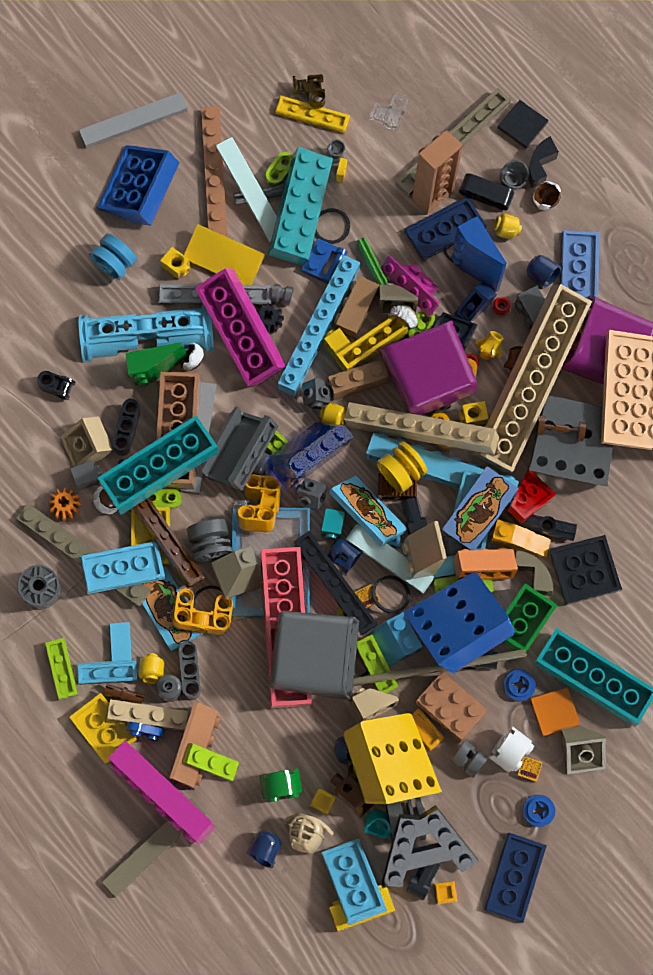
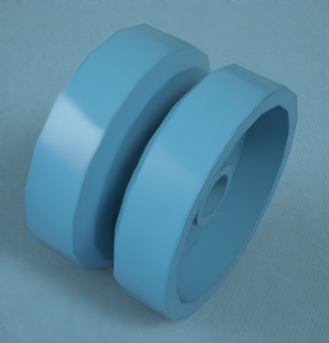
[89,233,137,280]

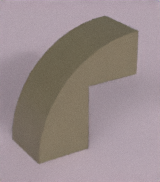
[515,550,553,595]

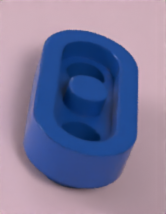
[126,722,164,741]

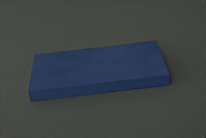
[404,196,487,262]
[484,832,547,923]

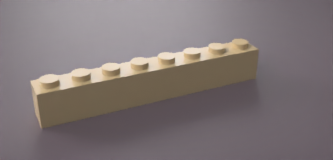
[344,402,499,455]

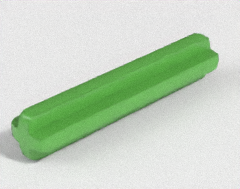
[357,237,388,285]

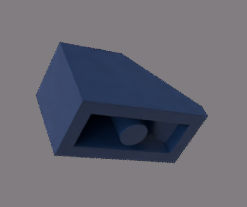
[454,282,497,322]

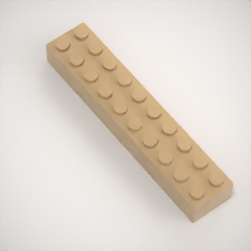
[473,284,592,472]

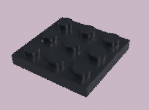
[549,535,622,605]

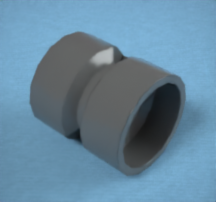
[451,741,488,778]

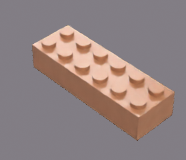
[412,130,463,215]
[157,372,201,489]

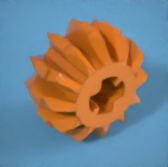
[48,487,81,521]

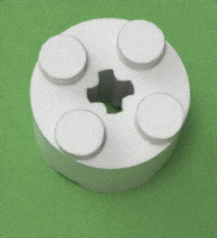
[489,726,534,773]

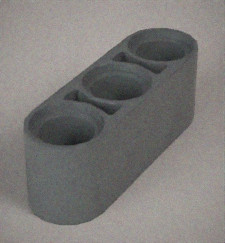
[179,641,201,700]

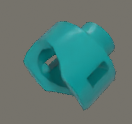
[364,809,391,839]

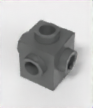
[302,378,330,410]
[295,478,326,511]

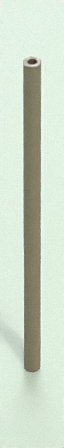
[353,649,527,686]

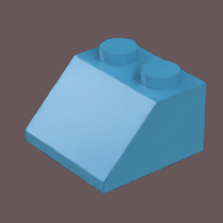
[368,612,422,667]

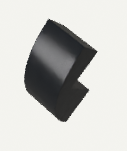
[528,136,559,188]

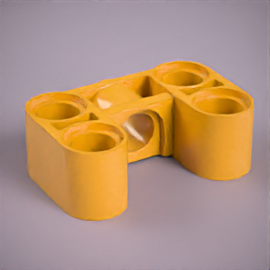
[238,474,280,533]
[172,589,233,635]

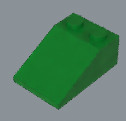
[125,342,188,387]

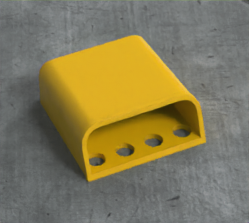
[344,713,442,804]

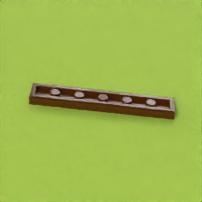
[132,497,205,589]

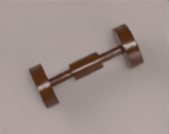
[537,416,586,442]

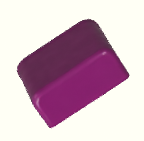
[561,296,653,385]
[378,321,477,415]

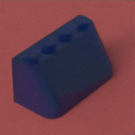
[267,422,354,491]

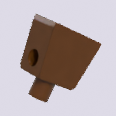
[330,773,374,818]

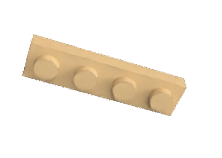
[107,700,188,732]

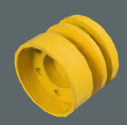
[376,441,428,493]

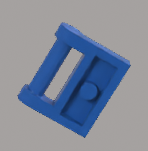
[302,238,348,284]

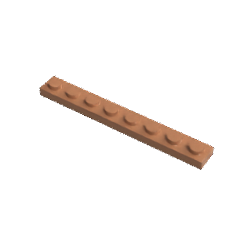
[201,106,227,237]

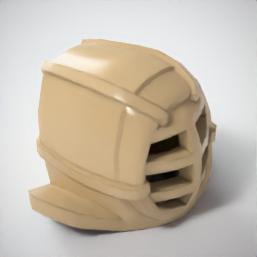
[285,814,334,854]

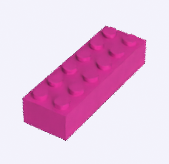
[195,268,286,386]
[108,741,216,846]

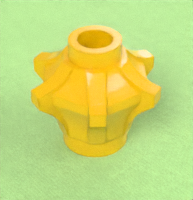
[476,331,504,360]

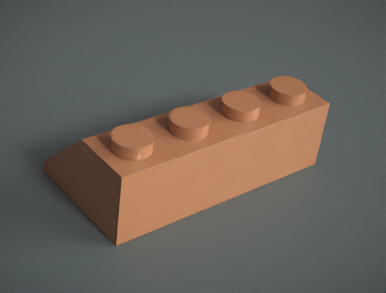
[170,701,221,790]

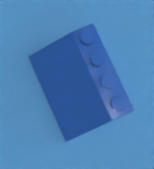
[97,145,180,226]
[451,216,507,292]

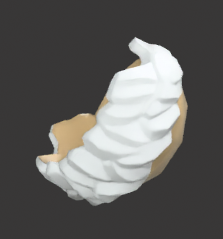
[390,305,418,331]

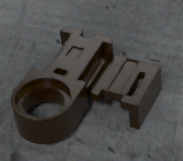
[293,74,326,109]

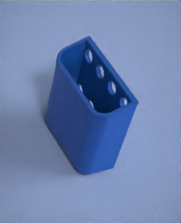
[404,572,515,674]

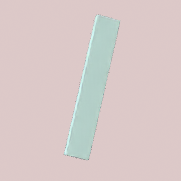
[216,137,277,243]

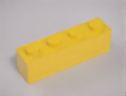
[336,315,409,372]

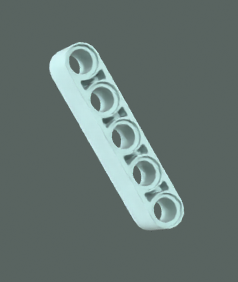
[346,524,434,594]

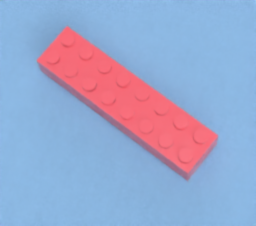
[260,547,312,708]

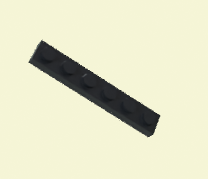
[293,531,378,636]

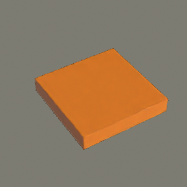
[530,687,581,737]

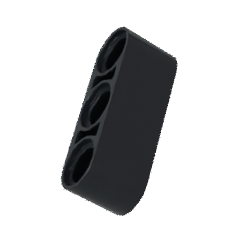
[459,173,515,211]
[112,398,141,456]

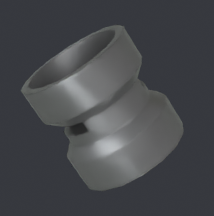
[327,139,346,164]
[271,284,293,305]

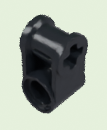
[37,371,76,400]

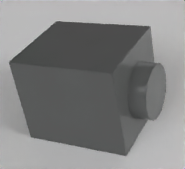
[70,461,101,490]

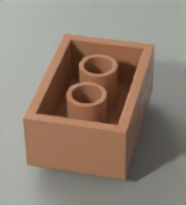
[415,671,488,743]

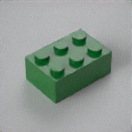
[502,584,557,652]

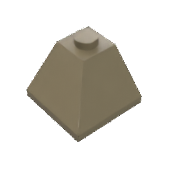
[379,283,418,314]
[211,546,260,599]
[562,726,606,775]

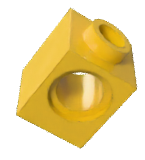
[160,247,191,280]
[324,328,351,360]
[459,401,488,426]

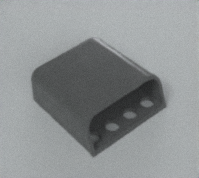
[528,396,613,487]
[269,611,359,701]

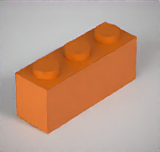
[453,548,518,581]

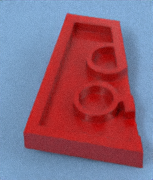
[508,470,556,523]

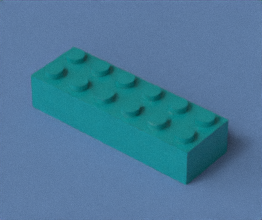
[268,147,333,266]
[98,415,219,515]
[533,628,653,728]

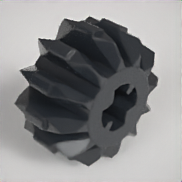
[256,302,284,334]

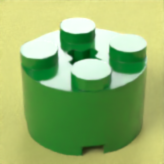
[259,768,303,803]

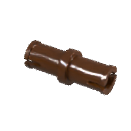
[103,683,145,704]

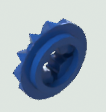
[504,670,536,701]
[523,795,555,827]

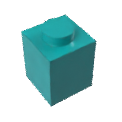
[321,509,345,540]

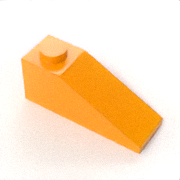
[491,520,551,558]

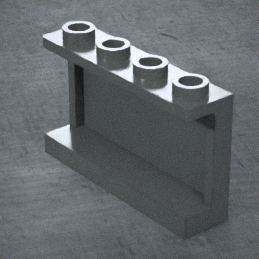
[199,406,279,491]

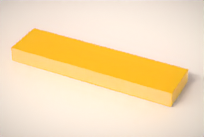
[275,96,350,134]

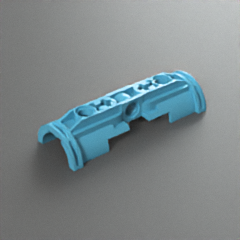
[79,304,214,363]

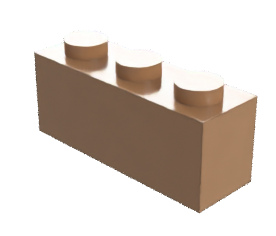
[334,276,380,339]
[328,359,388,400]

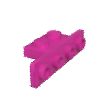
[381,255,439,317]

